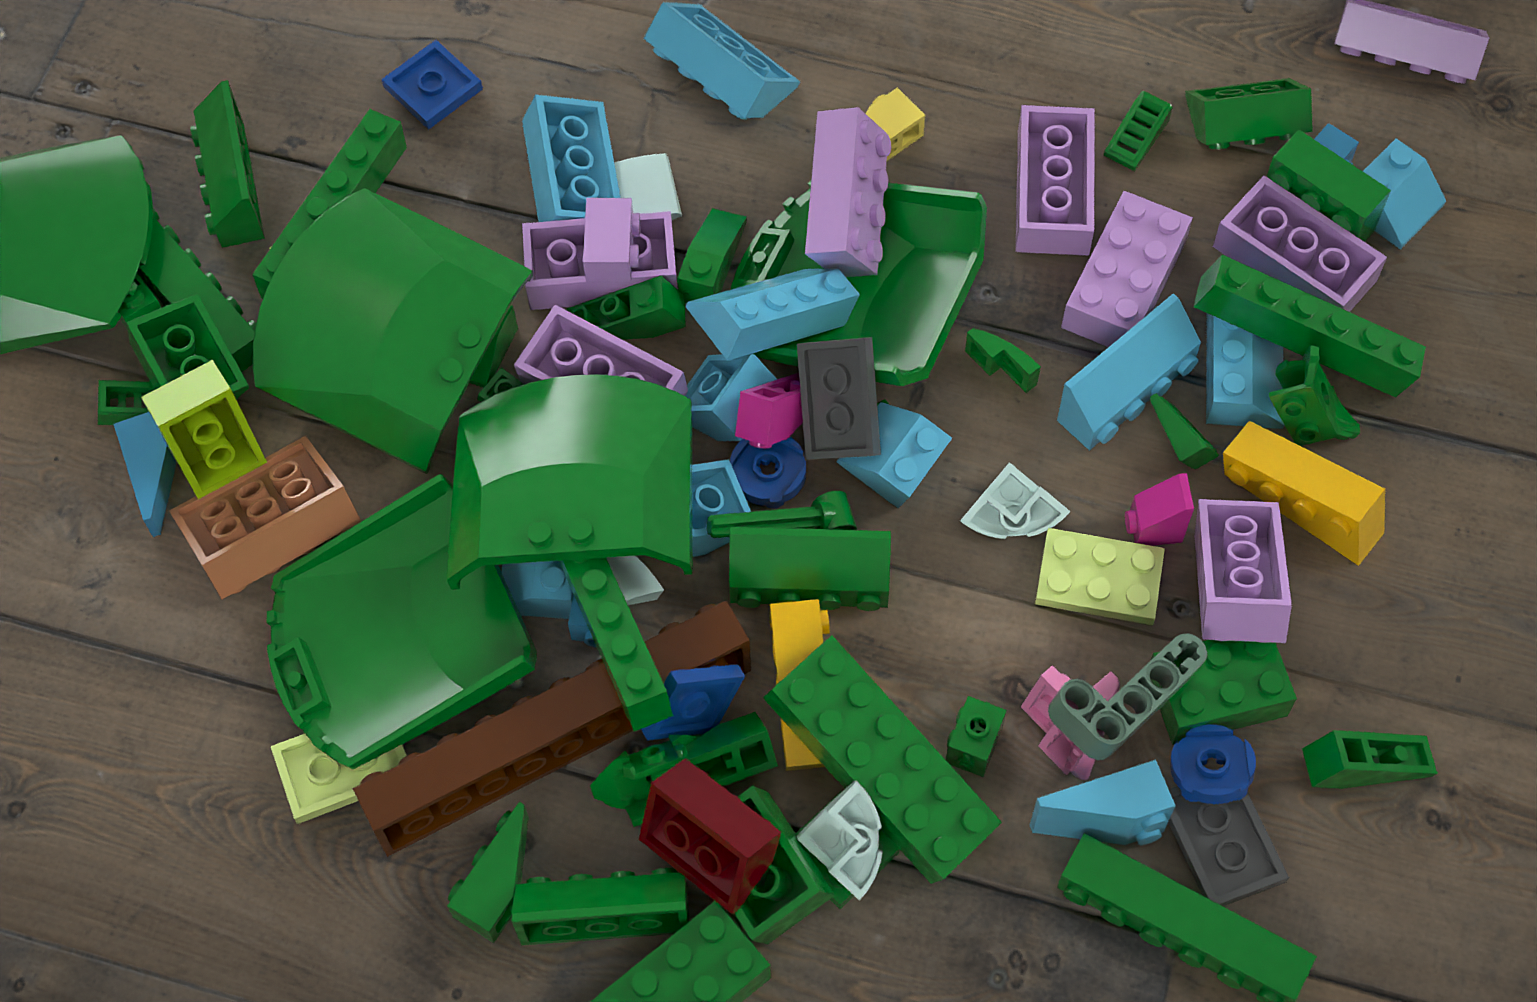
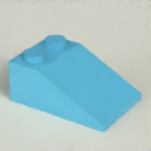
[1030,760,1175,845]

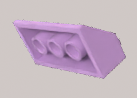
[1335,0,1489,84]

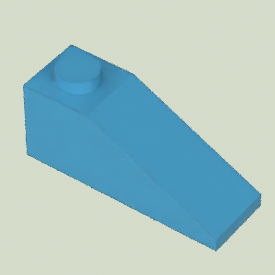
[114,412,177,537]

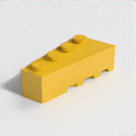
[1223,421,1385,566]
[769,599,830,771]

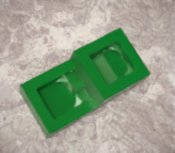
[965,328,1041,393]

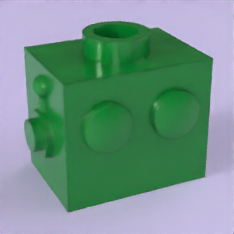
[946,696,1007,777]

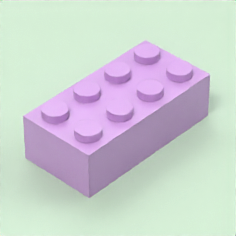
[1015,105,1095,256]
[805,107,891,277]
[1213,176,1387,312]
[1061,191,1193,347]
[522,211,677,310]
[514,305,688,396]
[1194,499,1292,643]

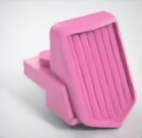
[1021,665,1120,780]

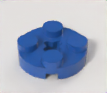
[730,437,806,509]
[1170,724,1256,804]

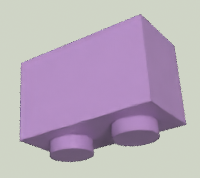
[583,198,640,282]

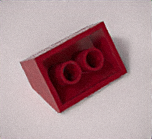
[638,758,781,915]

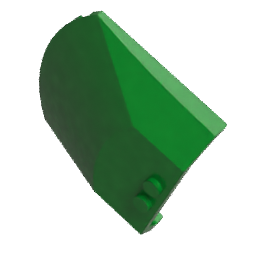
[0,135,153,354]
[730,180,987,386]
[253,188,533,474]
[447,374,693,590]
[266,474,537,770]

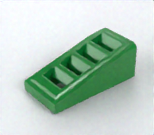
[1103,91,1173,171]
[97,380,155,425]
[1150,393,1219,470]

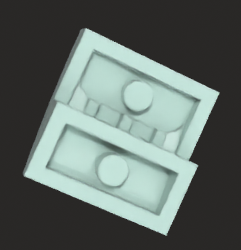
[614,153,682,220]

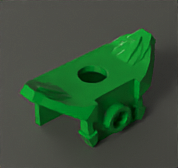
[1269,346,1360,446]
[590,735,700,827]

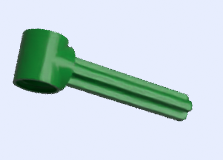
[706,491,857,538]

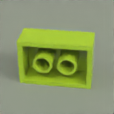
[141,360,267,499]

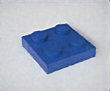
[381,40,483,130]
[641,664,745,741]

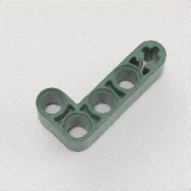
[1048,633,1207,760]

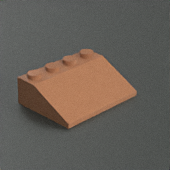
[169,436,361,599]

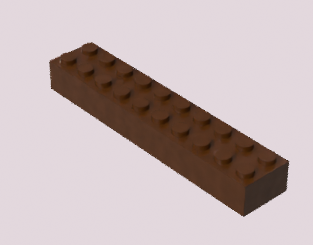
[353,601,751,857]

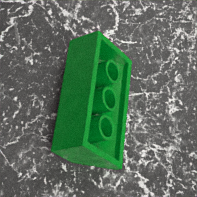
[190,80,265,248]
[729,527,891,611]
[512,868,689,945]

